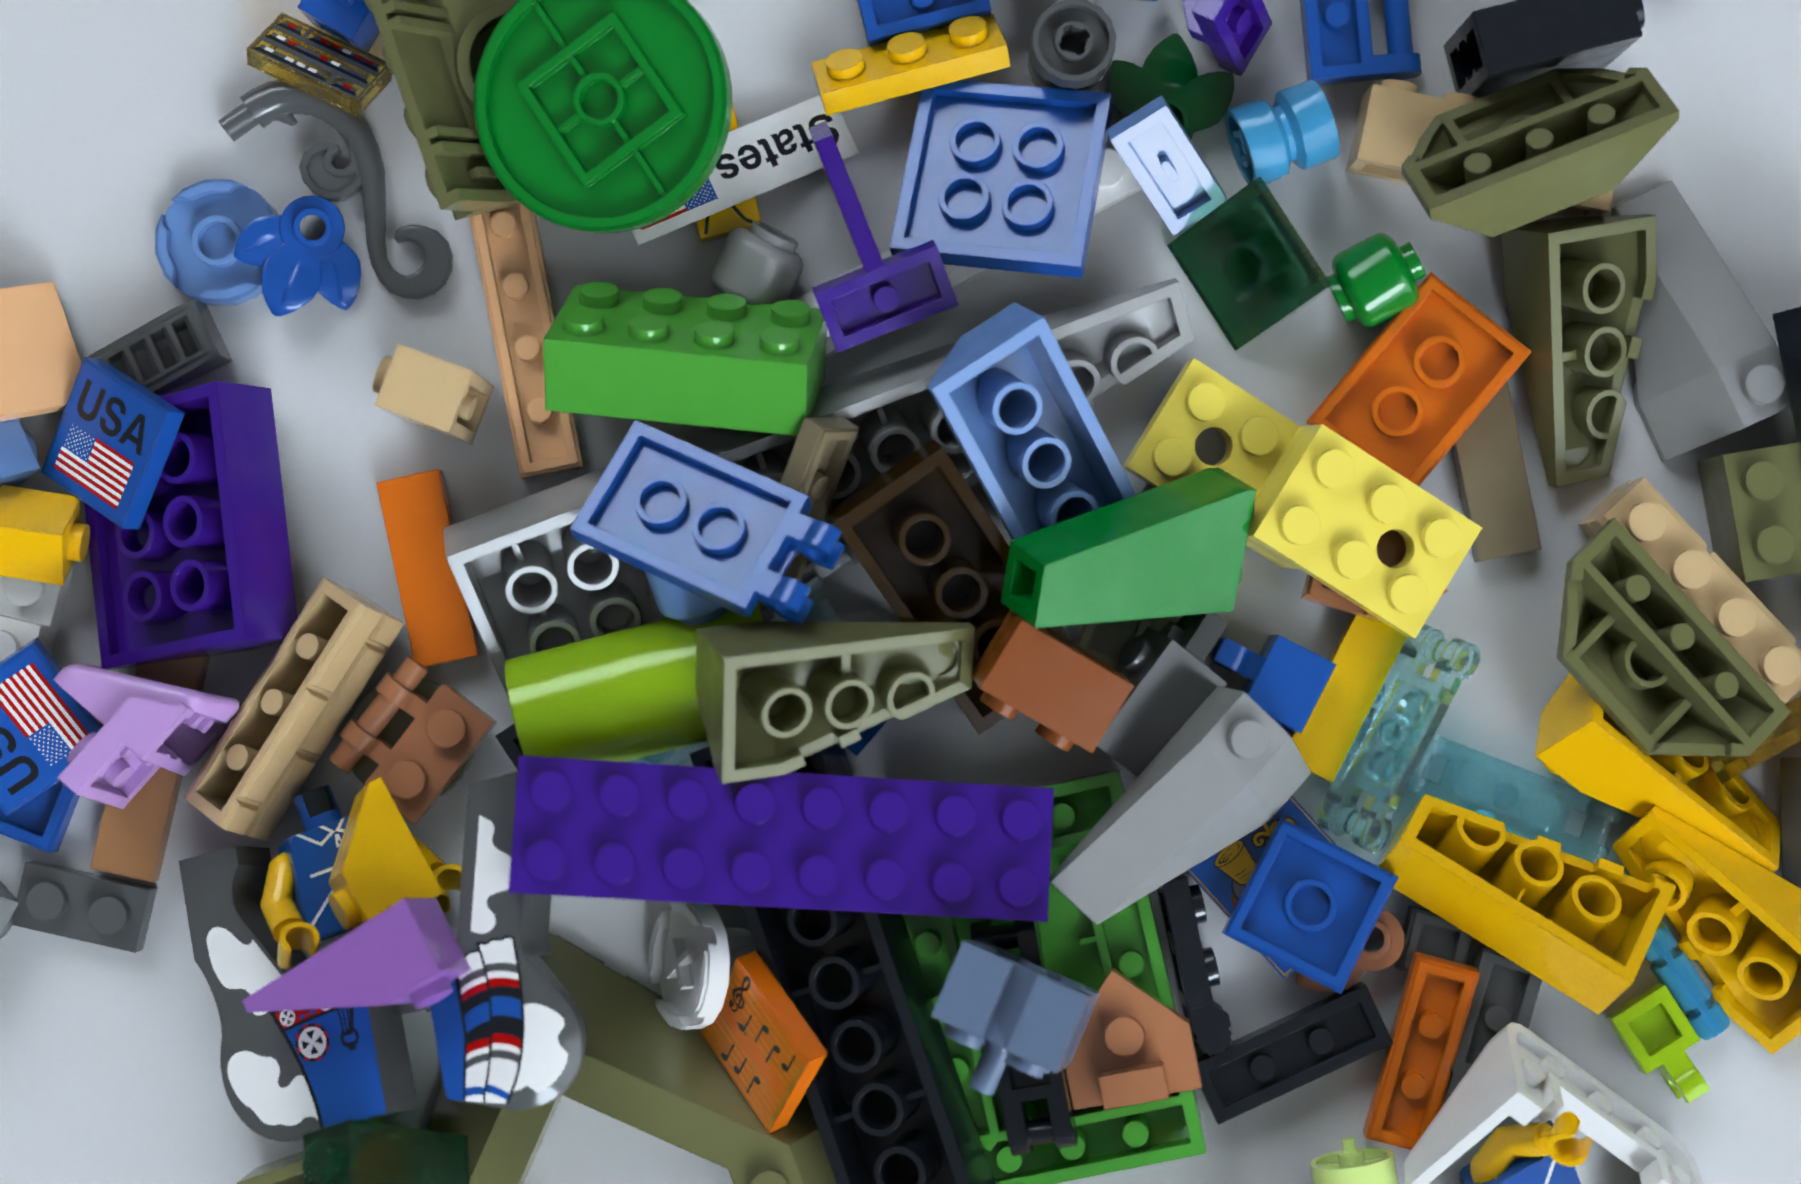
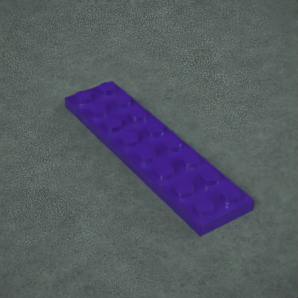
[509,755,1054,922]

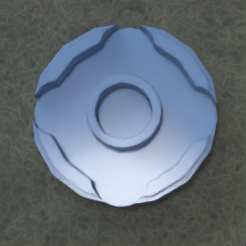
[155,179,278,306]

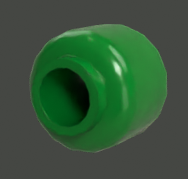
[1325,233,1426,328]

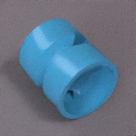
[1225,79,1340,189]

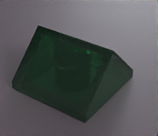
[1167,177,1331,351]

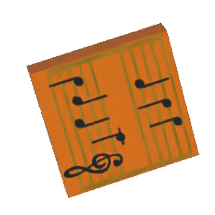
[700,951,828,1134]

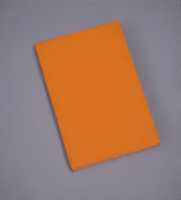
[1307,272,1532,486]

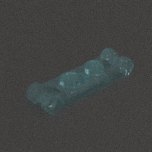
[1317,624,1480,853]
[1388,725,1624,863]

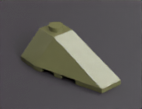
[1502,214,1657,487]

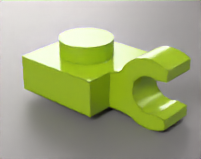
[1605,983,1710,1103]

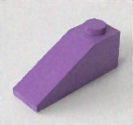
[242,898,471,1013]

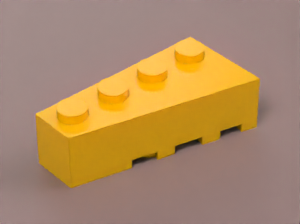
[1377,794,1677,1015]

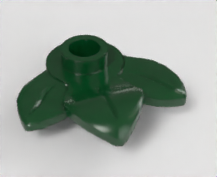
[1107,33,1234,139]

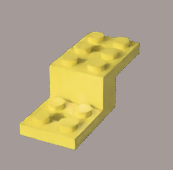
[1122,358,1482,639]

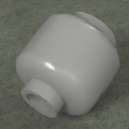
[710,220,803,305]

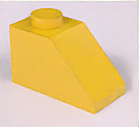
[328,777,443,930]

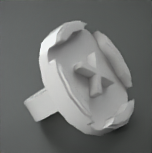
[648,902,758,1030]

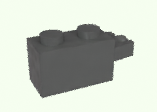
[1096,613,1228,777]

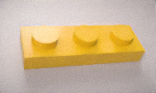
[811,14,1011,116]

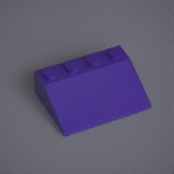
[84,381,297,670]

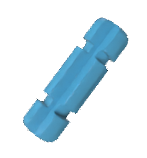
[1644,923,1730,1040]

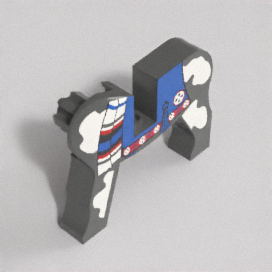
[179,771,587,1142]

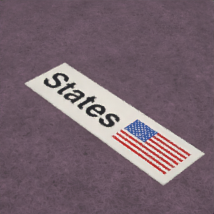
[631,95,859,246]

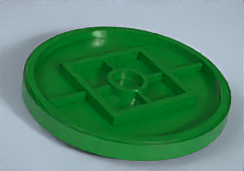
[474,0,732,234]

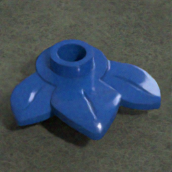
[234,196,361,316]

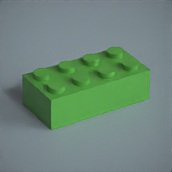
[543,281,827,436]

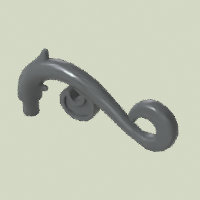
[218,78,453,299]

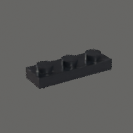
[1197,982,1393,1125]

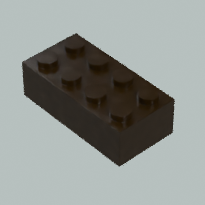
[827,439,1076,735]

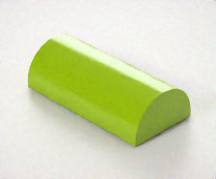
[504,603,764,762]

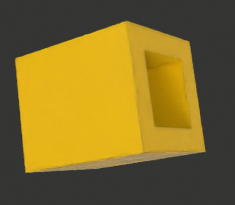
[0,484,90,586]

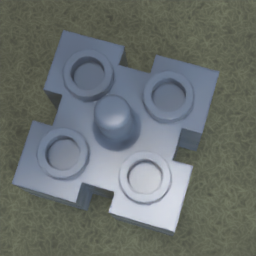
[931,939,1101,1096]

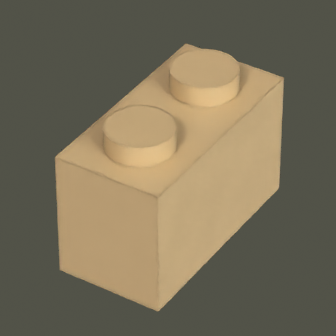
[373,343,494,445]

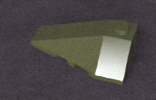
[696,621,975,784]

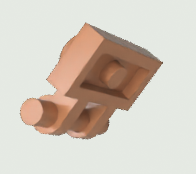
[329,656,497,825]

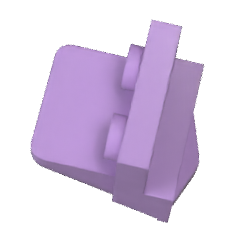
[53,664,239,809]

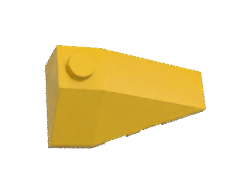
[1535,673,1781,872]
[1611,805,1801,1055]

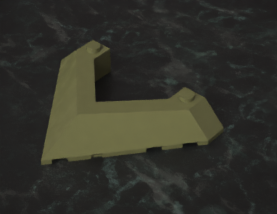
[410,933,837,1184]

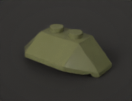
[1402,68,1679,237]
[1557,518,1792,757]

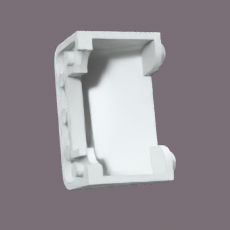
[1404,1022,1703,1184]

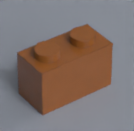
[972,610,1134,754]

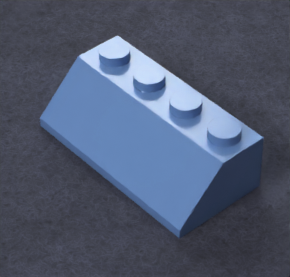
[927,302,1136,540]

